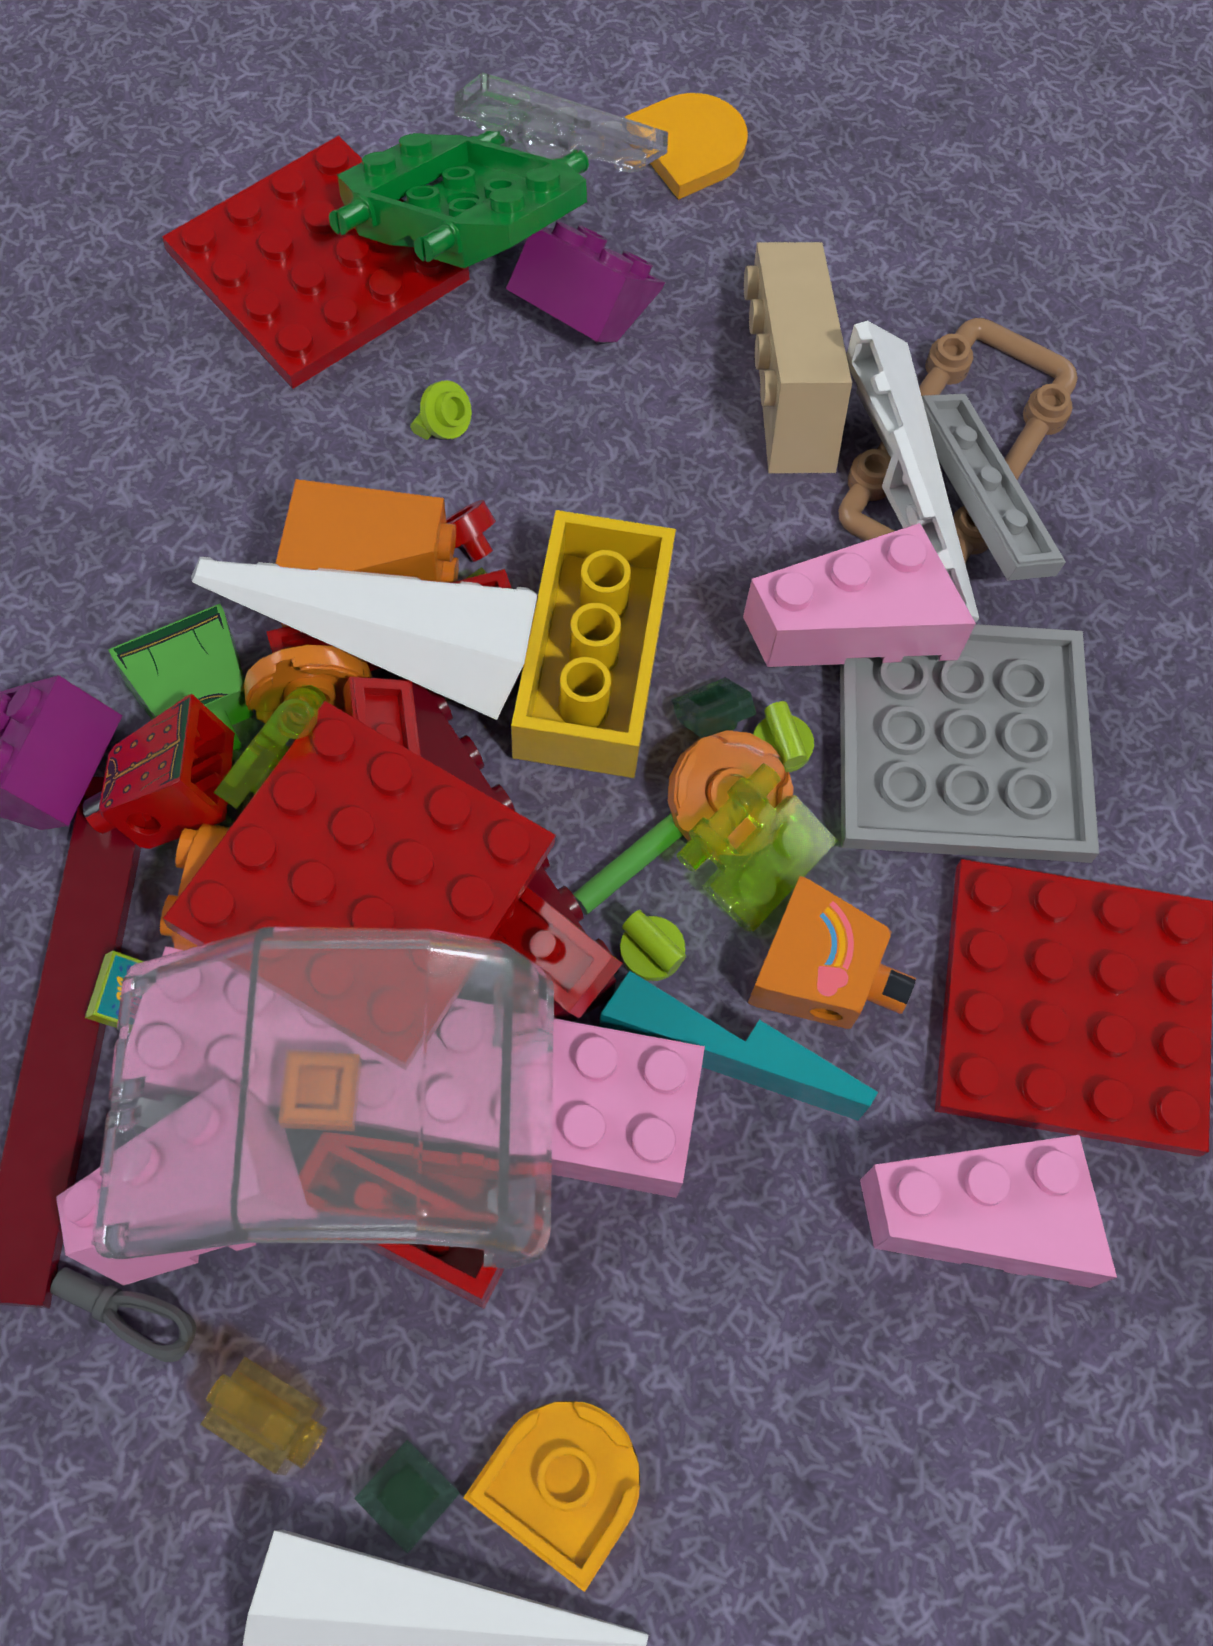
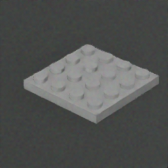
[840,624,1099,863]

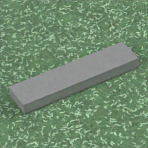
[922,394,1066,581]

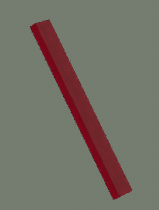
[0,777,141,1309]

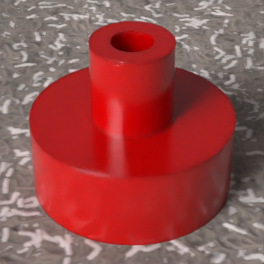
[446,500,496,562]

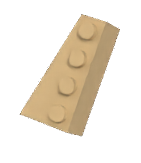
[744,242,852,473]

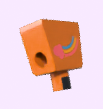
[748,876,916,1029]

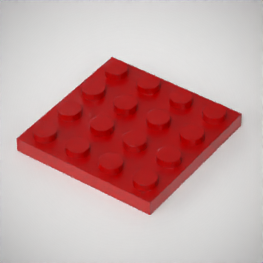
[162,135,470,389]
[163,701,556,1073]
[935,859,1213,1157]

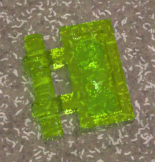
[214,685,327,809]
[676,763,838,932]

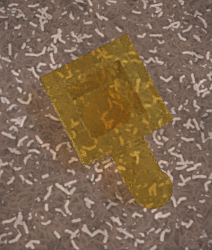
[200,1356,328,1476]

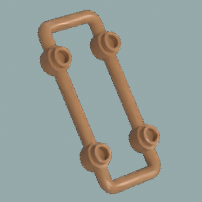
[838,318,1078,563]

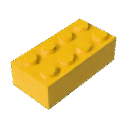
[511,510,676,778]

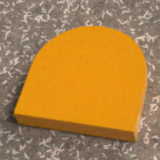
[624,93,748,200]
[463,1401,640,1592]

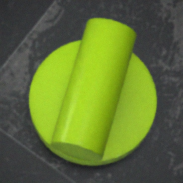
[410,380,472,440]
[753,701,814,773]
[620,909,686,981]

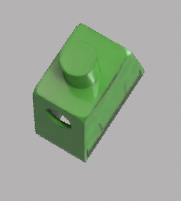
[108,604,254,750]

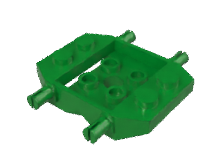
[329,127,589,268]

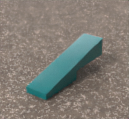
[599,970,878,1121]

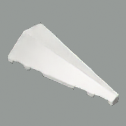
[846,321,979,622]
[191,557,537,720]
[243,1530,649,1646]

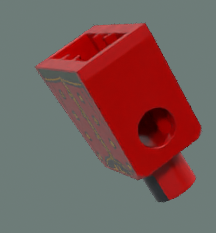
[83,693,235,849]

